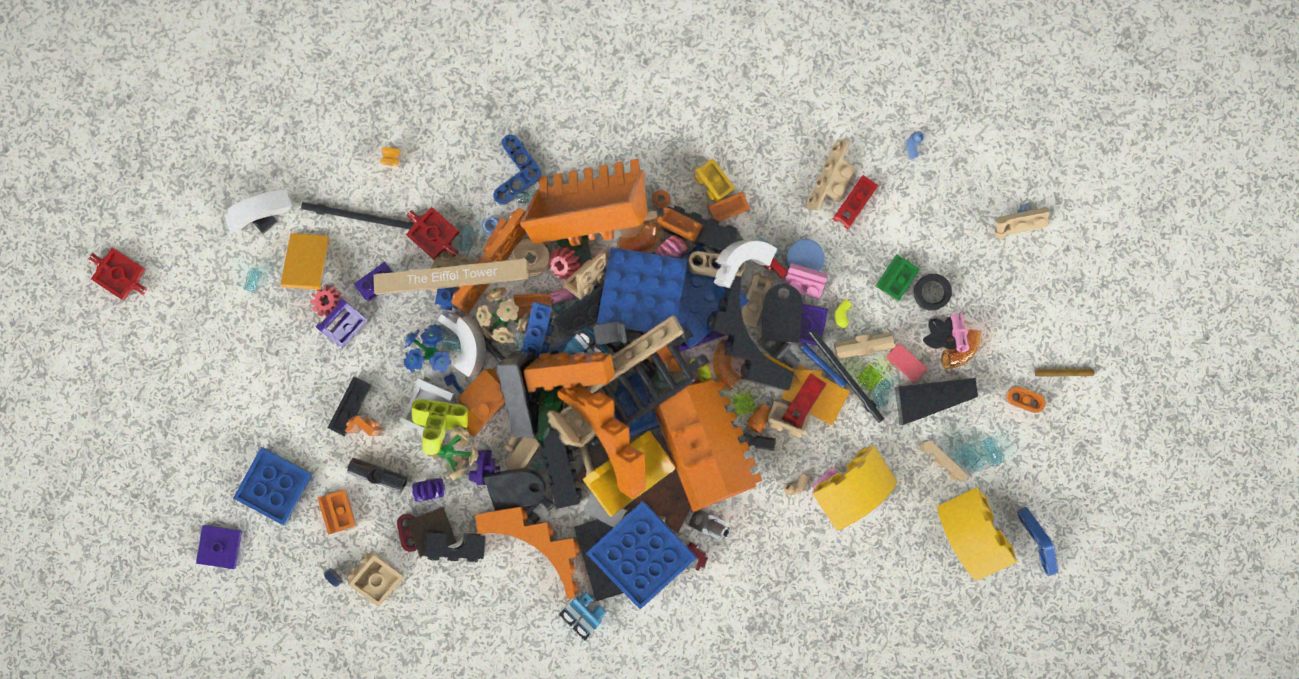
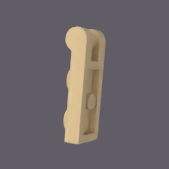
[995,207,1049,239]
[741,272,773,329]
[920,441,969,482]

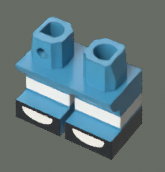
[563,325,611,354]
[558,591,606,641]

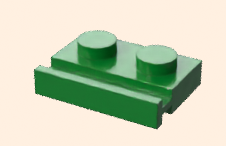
[875,254,920,301]

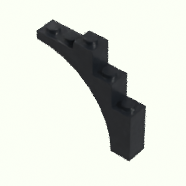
[707,275,794,391]

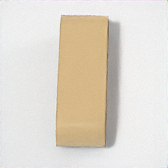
[687,251,745,277]

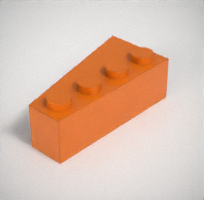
[524,352,615,392]

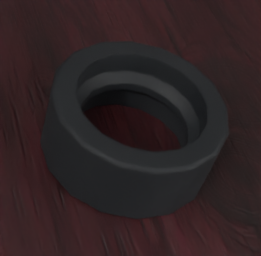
[913,274,952,311]

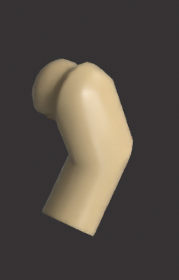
[783,474,811,495]

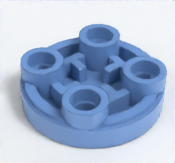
[786,239,825,271]

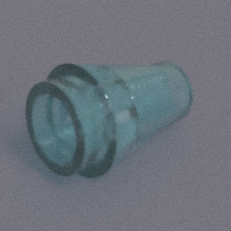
[982,437,1005,467]

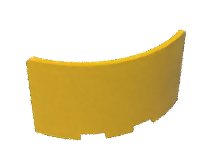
[583,430,676,517]
[813,445,897,530]
[937,487,1017,580]

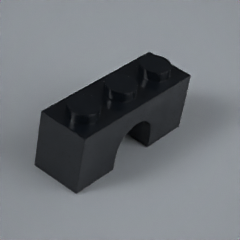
[423,531,486,562]

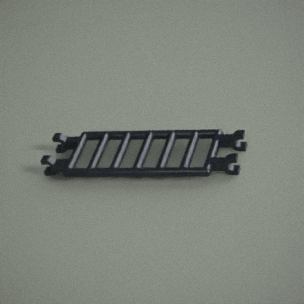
[560,327,710,451]

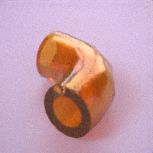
[616,221,662,252]
[941,329,982,369]
[712,338,741,392]

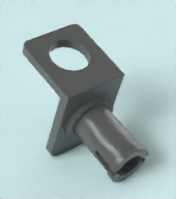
[593,321,626,345]
[758,338,800,368]
[689,510,731,539]

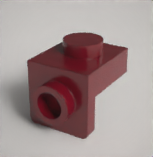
[685,541,708,571]

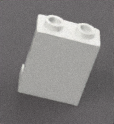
[400,379,456,435]

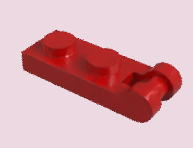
[832,175,879,230]
[782,373,827,429]

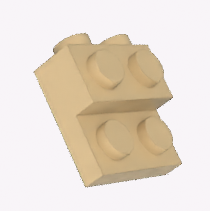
[347,550,404,607]

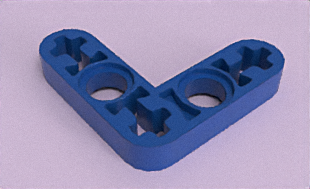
[493,134,542,205]
[1017,507,1058,576]

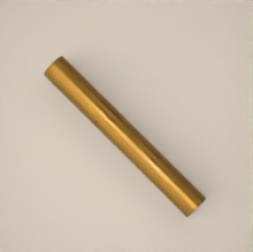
[1035,369,1095,377]

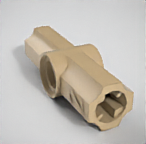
[834,332,895,360]

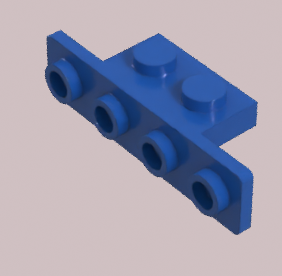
[522,302,554,362]

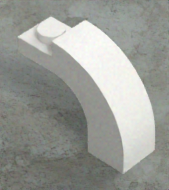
[224,189,293,233]
[714,240,777,287]
[438,312,486,377]

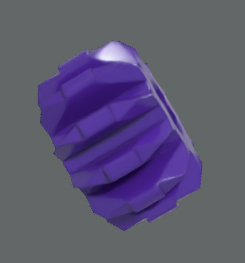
[412,478,445,502]

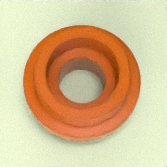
[652,190,671,209]

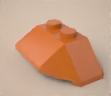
[458,369,505,438]

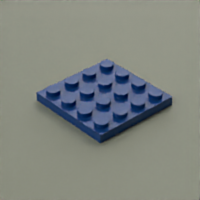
[677,244,749,349]
[597,247,687,332]
[586,500,697,610]

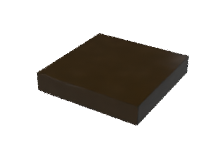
[406,507,457,558]

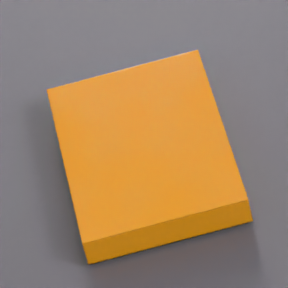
[281,233,329,290]
[781,364,850,425]

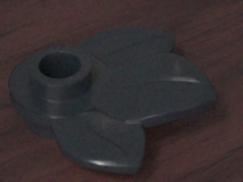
[923,317,957,350]

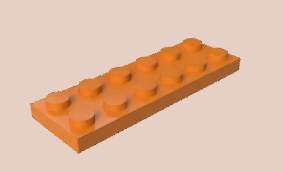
[451,207,527,314]

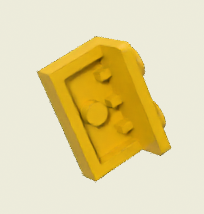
[694,158,736,202]

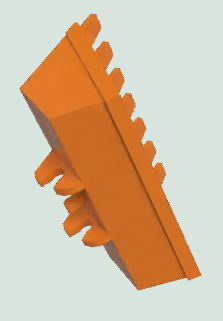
[520,159,648,246]
[653,379,762,512]

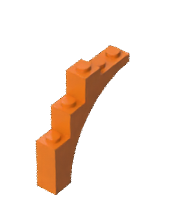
[558,385,646,499]
[475,507,580,599]

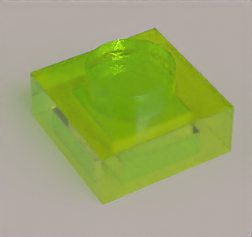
[856,364,883,391]
[732,392,756,416]

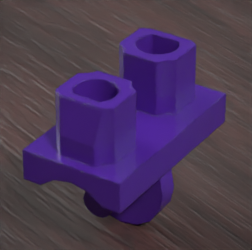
[469,450,501,485]

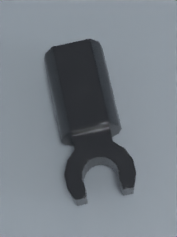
[743,433,776,451]

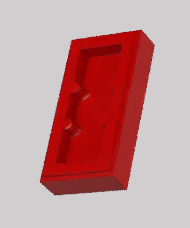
[763,257,788,279]

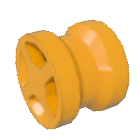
[380,147,401,166]

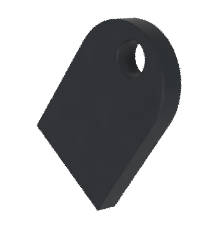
[761,284,802,343]
[483,468,546,511]

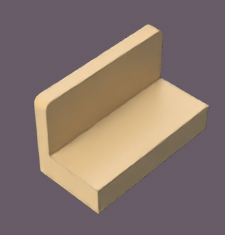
[505,437,542,470]

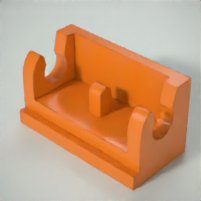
[657,207,703,242]

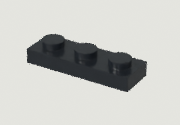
[327,376,372,436]

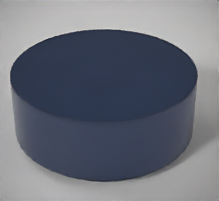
[324,568,343,587]

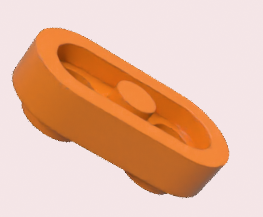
[1006,387,1045,413]

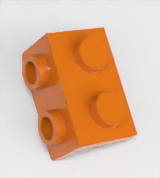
[345,416,383,436]

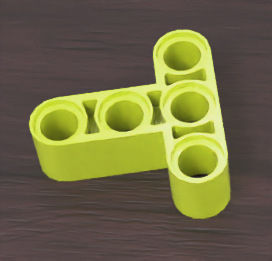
[412,399,468,455]

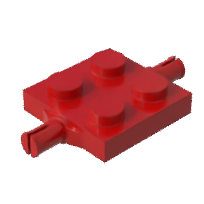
[406,207,460,260]
[89,248,147,301]

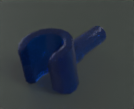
[444,374,464,395]

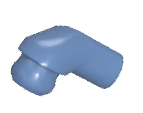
[906,131,924,159]

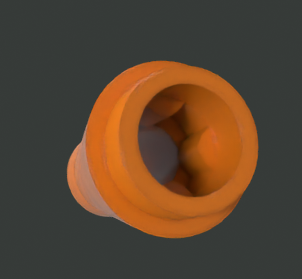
[746,404,771,434]

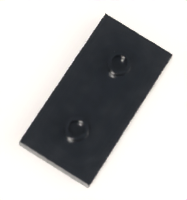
[574,519,623,601]

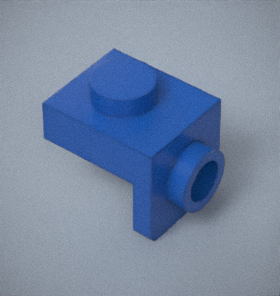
[435,287,458,311]

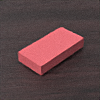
[885,343,928,383]

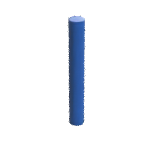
[800,343,847,388]

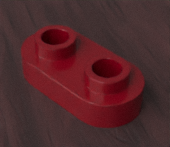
[397,513,417,552]

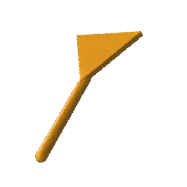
[762,352,823,385]

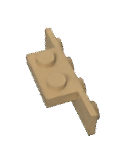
[805,140,856,211]

